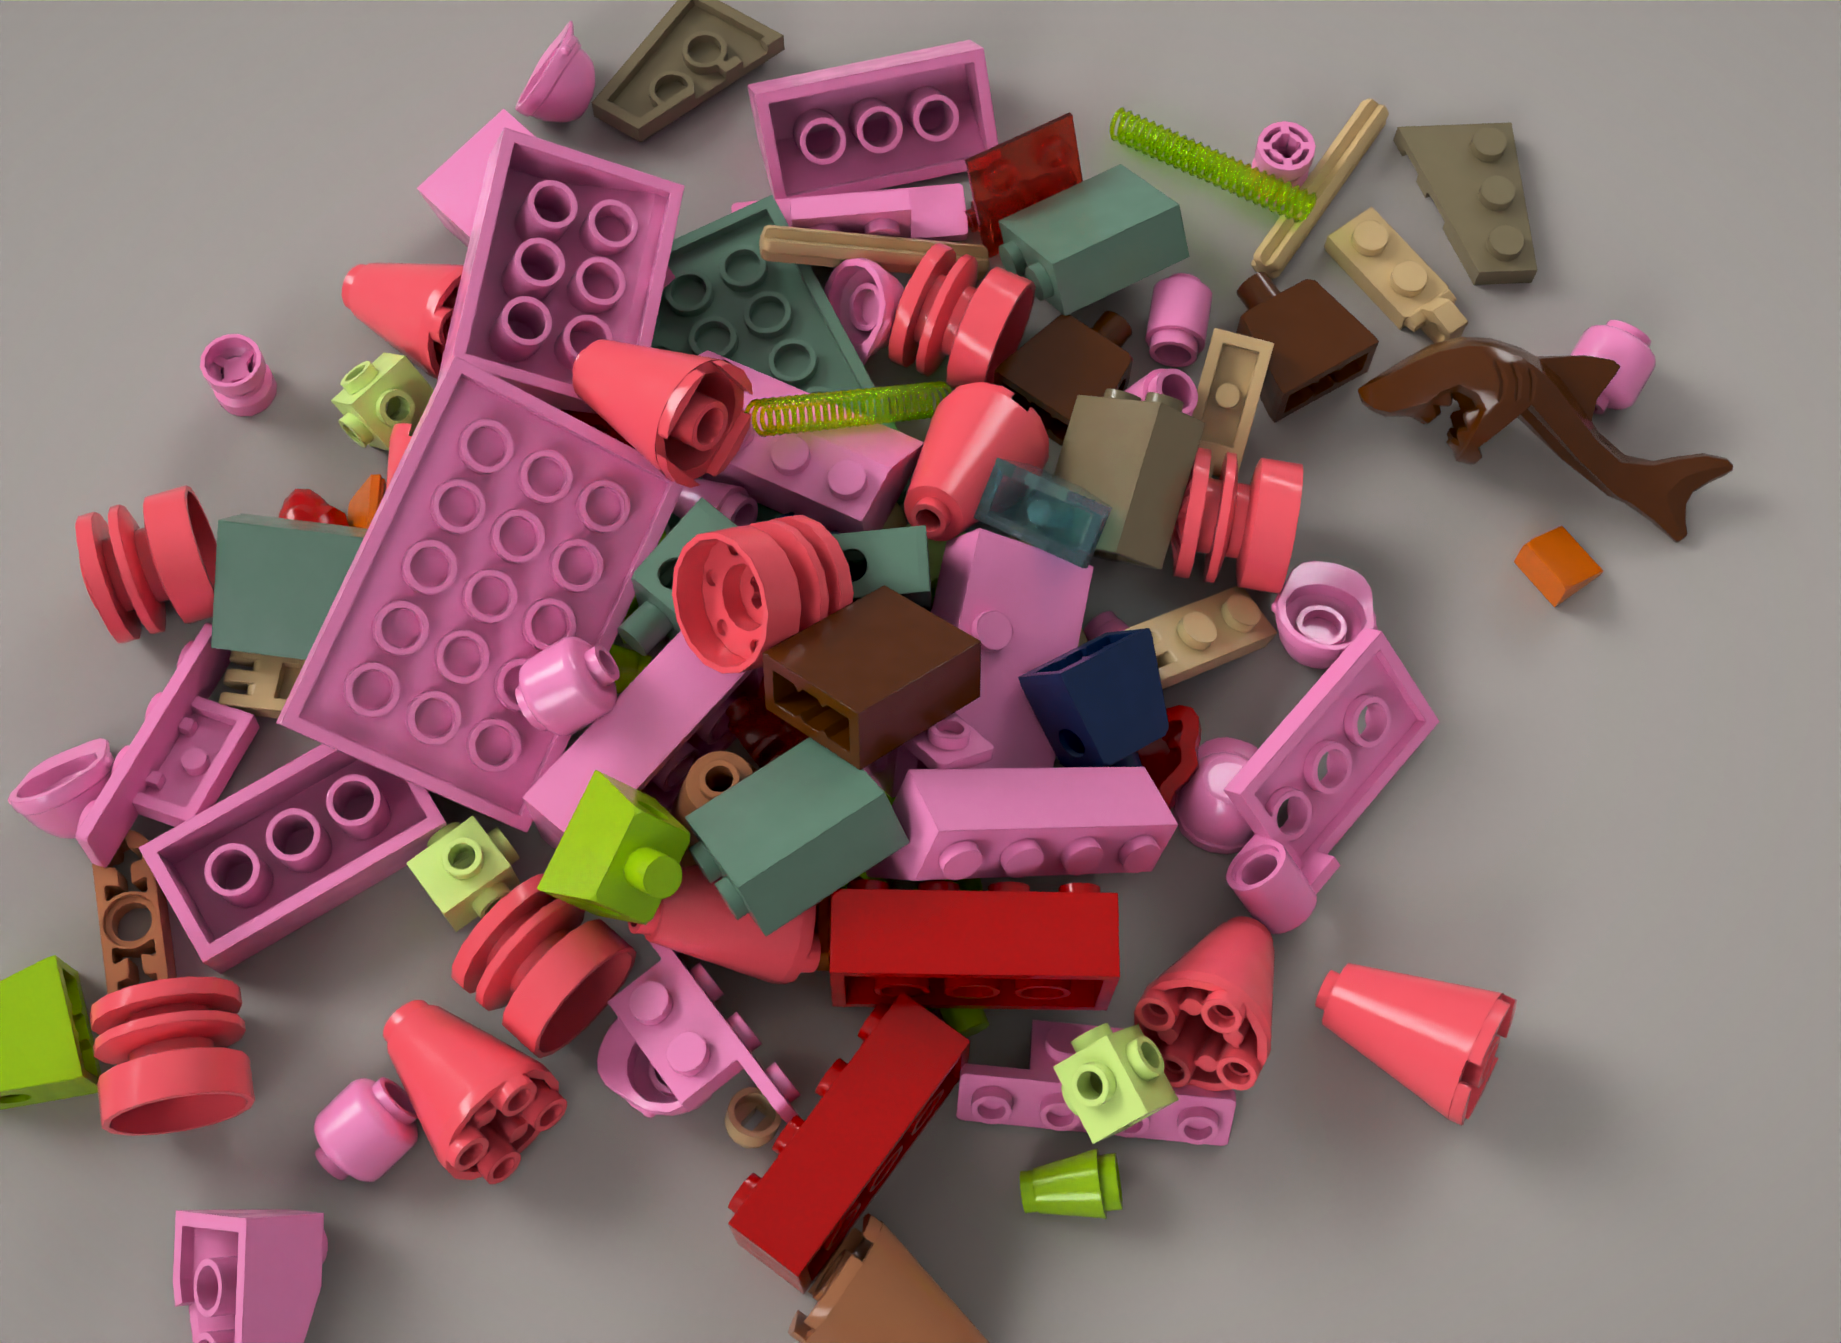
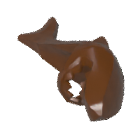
[1358,337,1733,543]

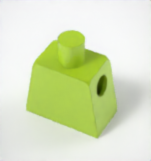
[537,770,690,925]
[0,955,102,1110]

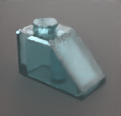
[974,458,1112,569]

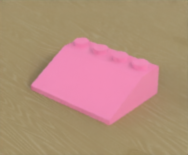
[437,127,684,414]

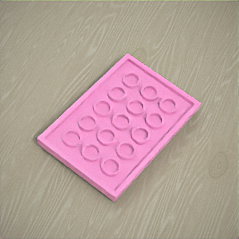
[276,355,684,833]

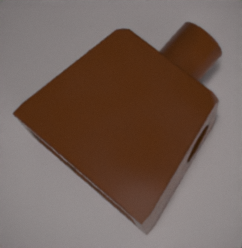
[1236,272,1379,423]
[994,311,1133,446]

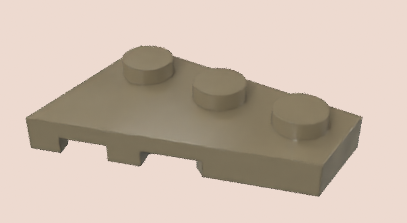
[591,0,785,142]
[1393,122,1538,285]

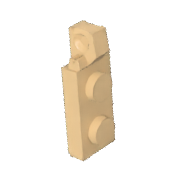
[1324,207,1468,343]

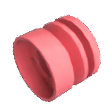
[888,243,1036,389]
[1170,447,1303,594]
[75,485,217,643]
[672,515,854,674]
[451,874,637,1058]
[90,976,255,1136]

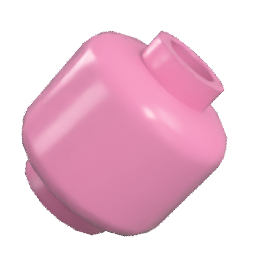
[1570,320,1656,414]
[515,637,620,736]
[314,1077,418,1182]

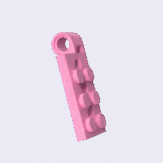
[1223,628,1440,934]

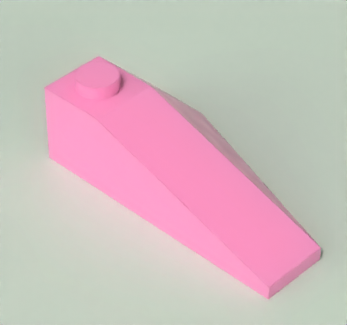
[173,1209,328,1343]

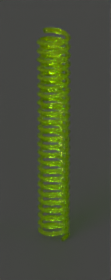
[1109,107,1317,223]
[744,381,952,437]

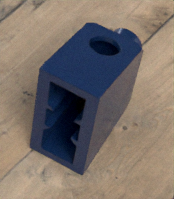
[1018,628,1169,767]

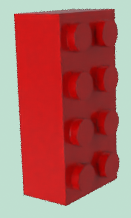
[830,879,1120,1011]
[728,992,971,1294]

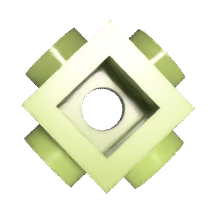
[331,352,434,451]
[406,816,521,932]
[1053,1023,1179,1144]

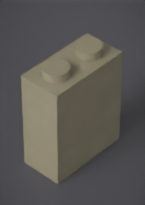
[1035,388,1205,570]

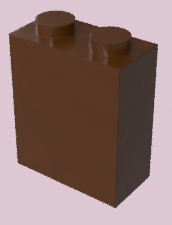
[762,585,981,770]

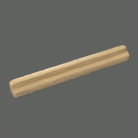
[1251,98,1389,279]
[759,225,989,280]

